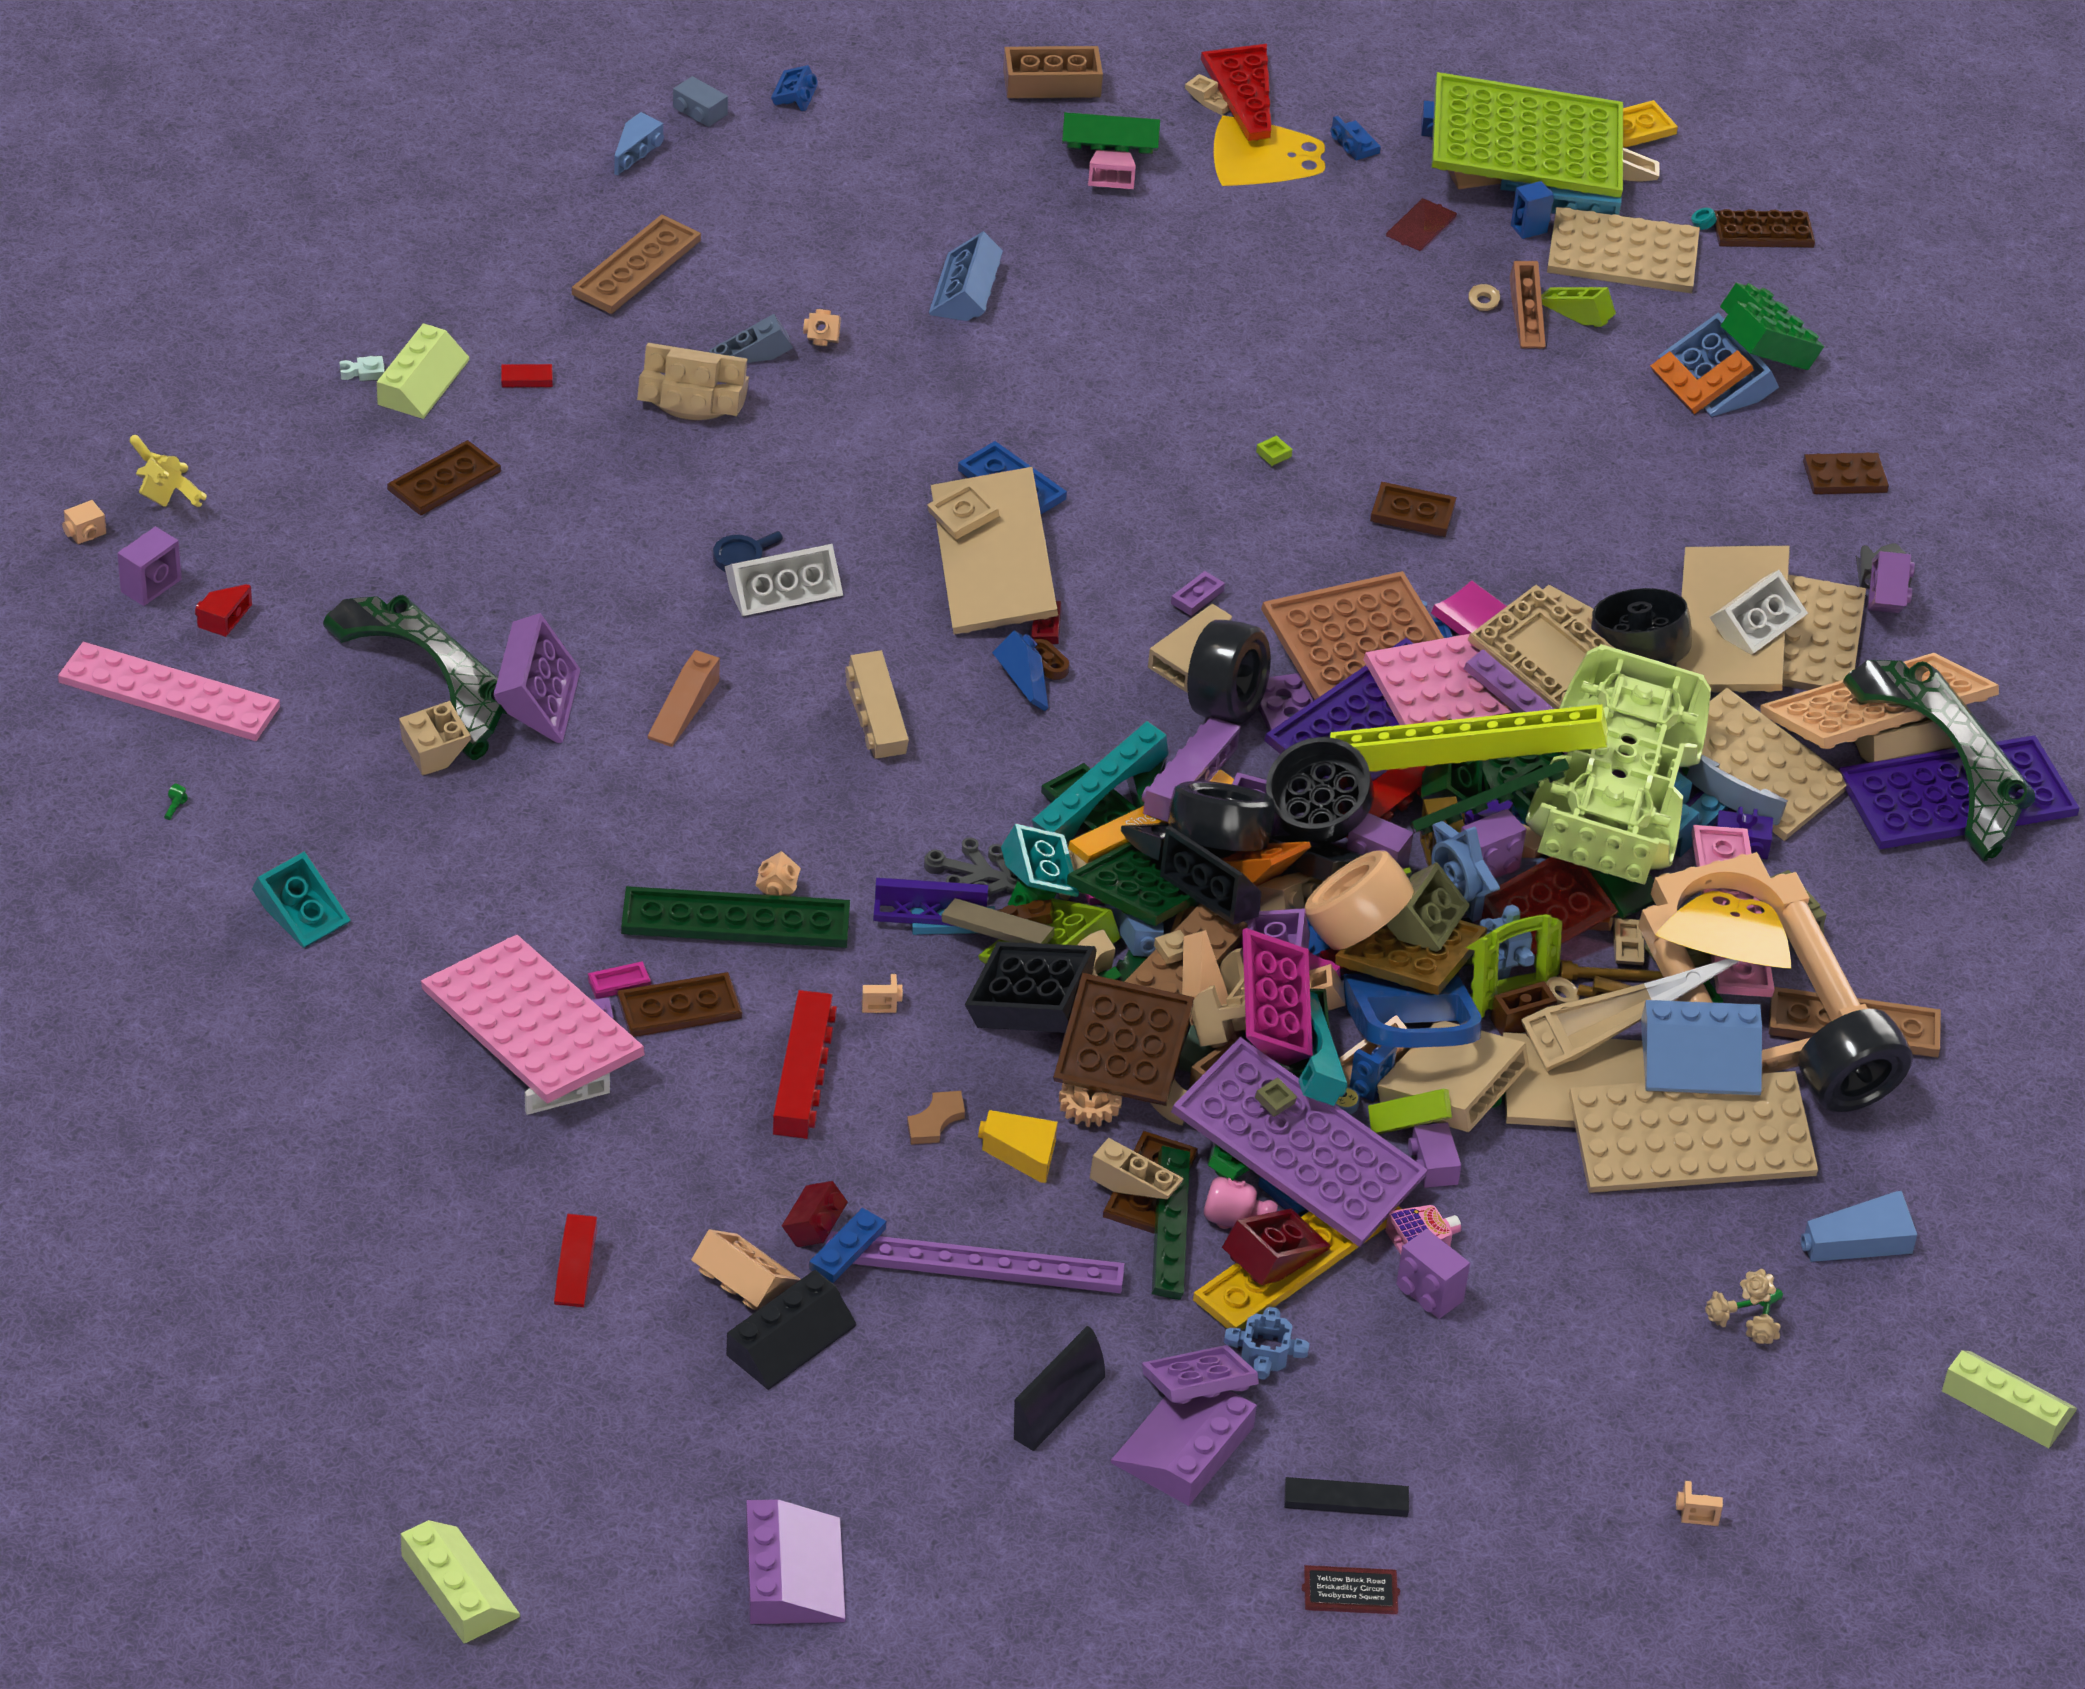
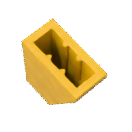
[978,1110,1058,1183]

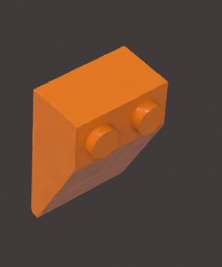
[1221,842,1311,887]

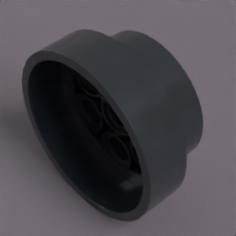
[1266,737,1374,843]

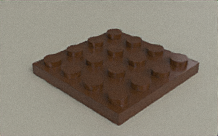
[1053,973,1195,1106]

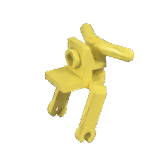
[130,435,206,507]

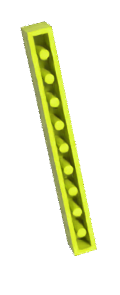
[1330,704,1608,772]

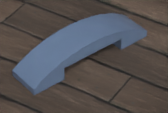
[1687,755,1788,825]

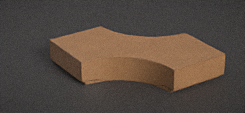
[907,1091,965,1145]

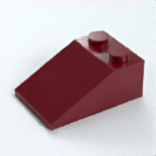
[1222,1208,1331,1285]

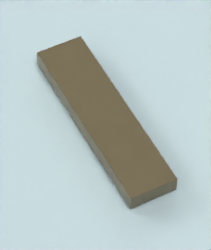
[941,898,1054,944]

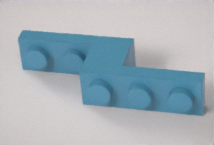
[1500,179,1622,215]
[1675,793,1728,857]

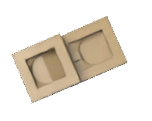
[1185,74,1230,116]
[1613,918,1644,965]

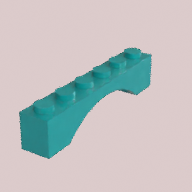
[1032,721,1169,843]
[1298,992,1347,1106]

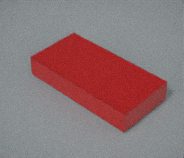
[501,364,553,388]

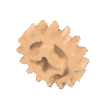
[1059,1083,1122,1127]

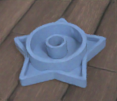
[1432,821,1500,922]

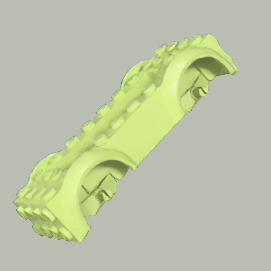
[1526,644,1711,885]

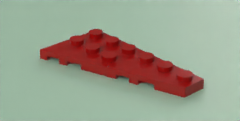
[1201,44,1271,141]

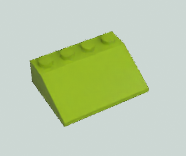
[978,898,1121,964]

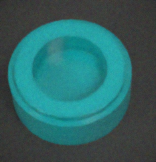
[1691,208,1717,230]

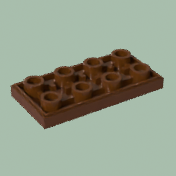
[1714,209,1815,248]

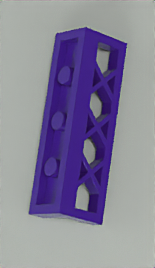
[873,878,988,926]

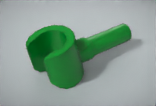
[164,783,188,820]

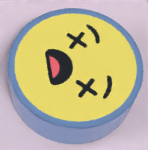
[1336,1087,1360,1114]

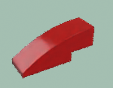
[554,1214,597,1308]

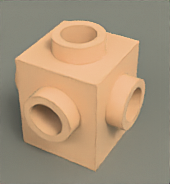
[803,309,841,346]
[756,851,801,896]

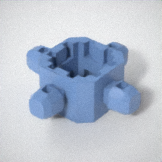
[1480,905,1535,979]
[1224,1307,1310,1379]

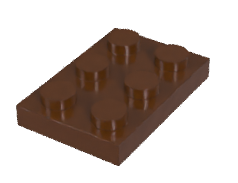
[1803,452,1889,494]
[1370,481,1457,537]

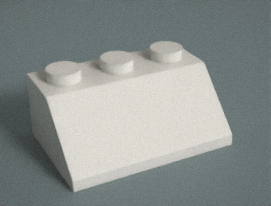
[1710,570,1808,655]

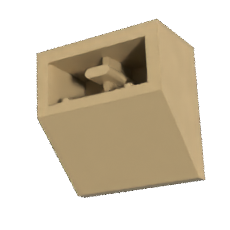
[399,701,471,775]

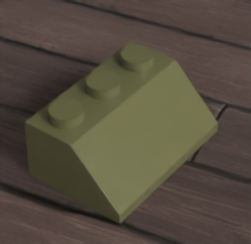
[1386,862,1470,952]

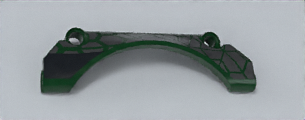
[323,595,507,760]
[1843,660,2035,862]

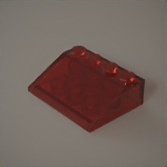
[1481,857,1618,960]

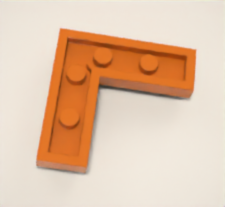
[1650,350,1754,414]

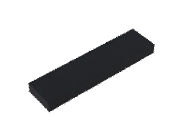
[1284,1477,1409,1517]

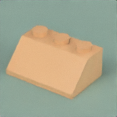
[691,1229,801,1311]

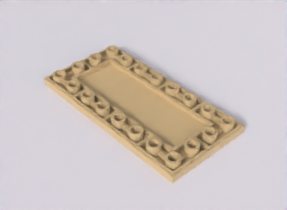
[931,467,1058,634]
[1676,546,1790,693]
[1468,585,1636,756]
[1503,1033,1645,1128]

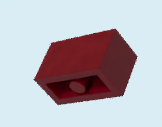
[782,1181,848,1247]

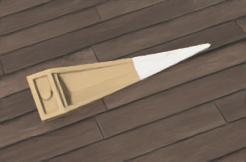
[1521,958,1739,1071]

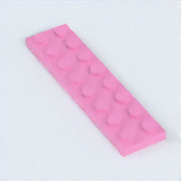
[58,642,280,741]
[1691,825,1775,997]

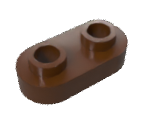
[1034,639,1069,680]

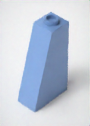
[1105,904,1164,957]
[1801,1191,1917,1262]

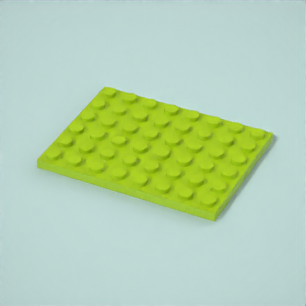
[1431,72,1623,198]

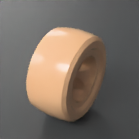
[1304,851,1414,950]

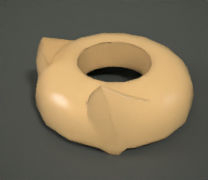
[1468,284,1500,311]
[1546,977,1580,1005]

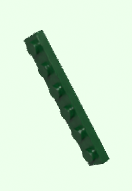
[1410,758,1570,836]
[1151,1146,1190,1300]

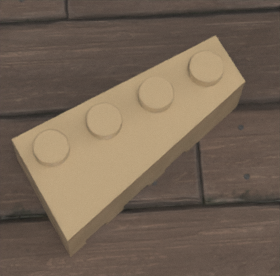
[845,650,909,759]

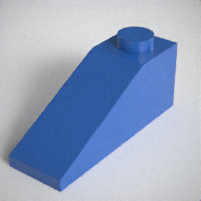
[992,630,1048,711]

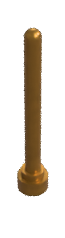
[1558,960,1664,982]

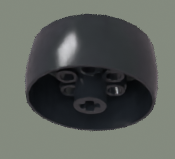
[1591,588,1692,665]
[1187,620,1271,724]
[1168,781,1275,851]
[1798,1009,1913,1112]

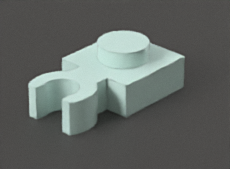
[339,356,385,381]

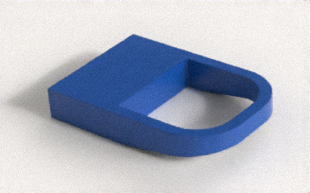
[1344,973,1481,1048]

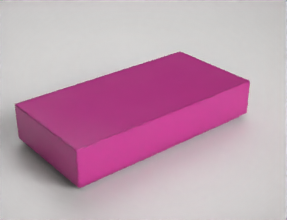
[588,961,651,999]

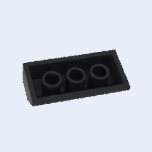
[1160,826,1262,925]
[726,1270,856,1390]

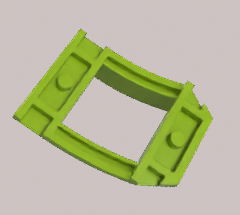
[1465,914,1562,1018]

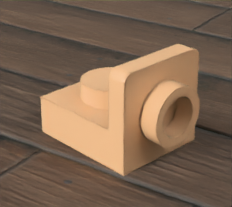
[862,974,903,1013]
[1676,1481,1723,1526]

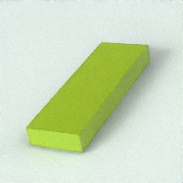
[1368,1088,1452,1134]

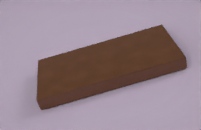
[387,440,501,516]
[617,972,742,1037]
[1103,1131,1198,1234]

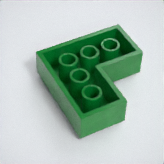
[1720,282,1825,370]

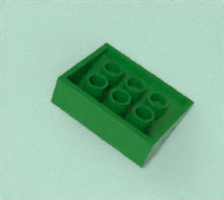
[1062,112,1160,155]

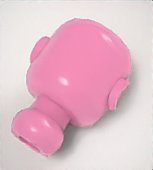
[1204,1177,1278,1229]

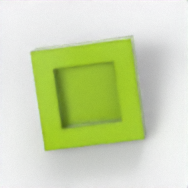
[1256,435,1293,466]

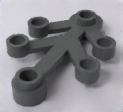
[924,838,1021,896]

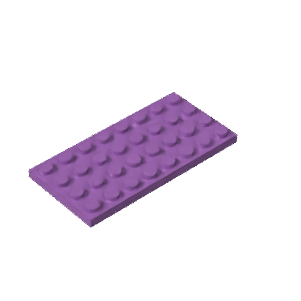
[1171,1037,1428,1247]

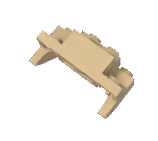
[637,343,749,420]
[1191,948,1246,1048]

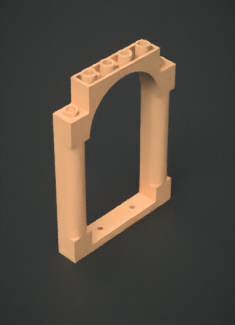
[1638,852,1868,1073]

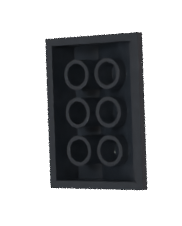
[965,942,1097,1033]

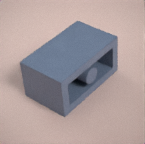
[673,76,728,127]

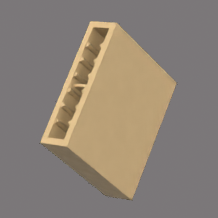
[1377,1021,1529,1132]

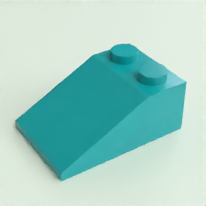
[1001,824,1079,897]
[252,851,351,948]

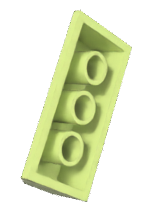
[377,323,469,419]
[1942,1350,2077,1448]
[401,1520,520,1644]

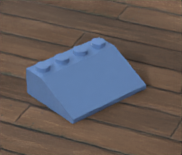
[1658,313,1779,417]
[1641,1000,1762,1095]

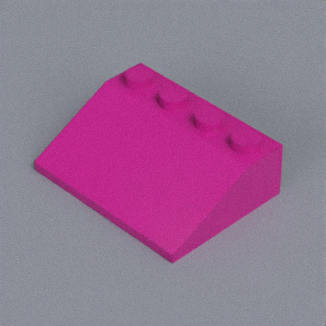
[1242,928,1313,1066]

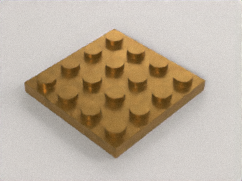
[1335,920,1487,995]

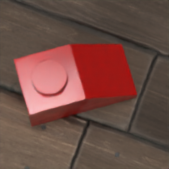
[195,584,252,637]

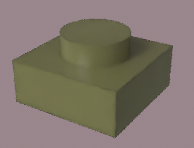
[1254,1077,1297,1117]

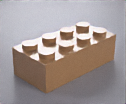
[1003,46,1103,98]

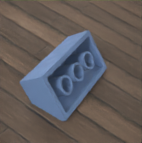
[929,231,1003,321]

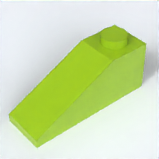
[1541,287,1616,327]

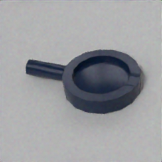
[713,531,783,572]

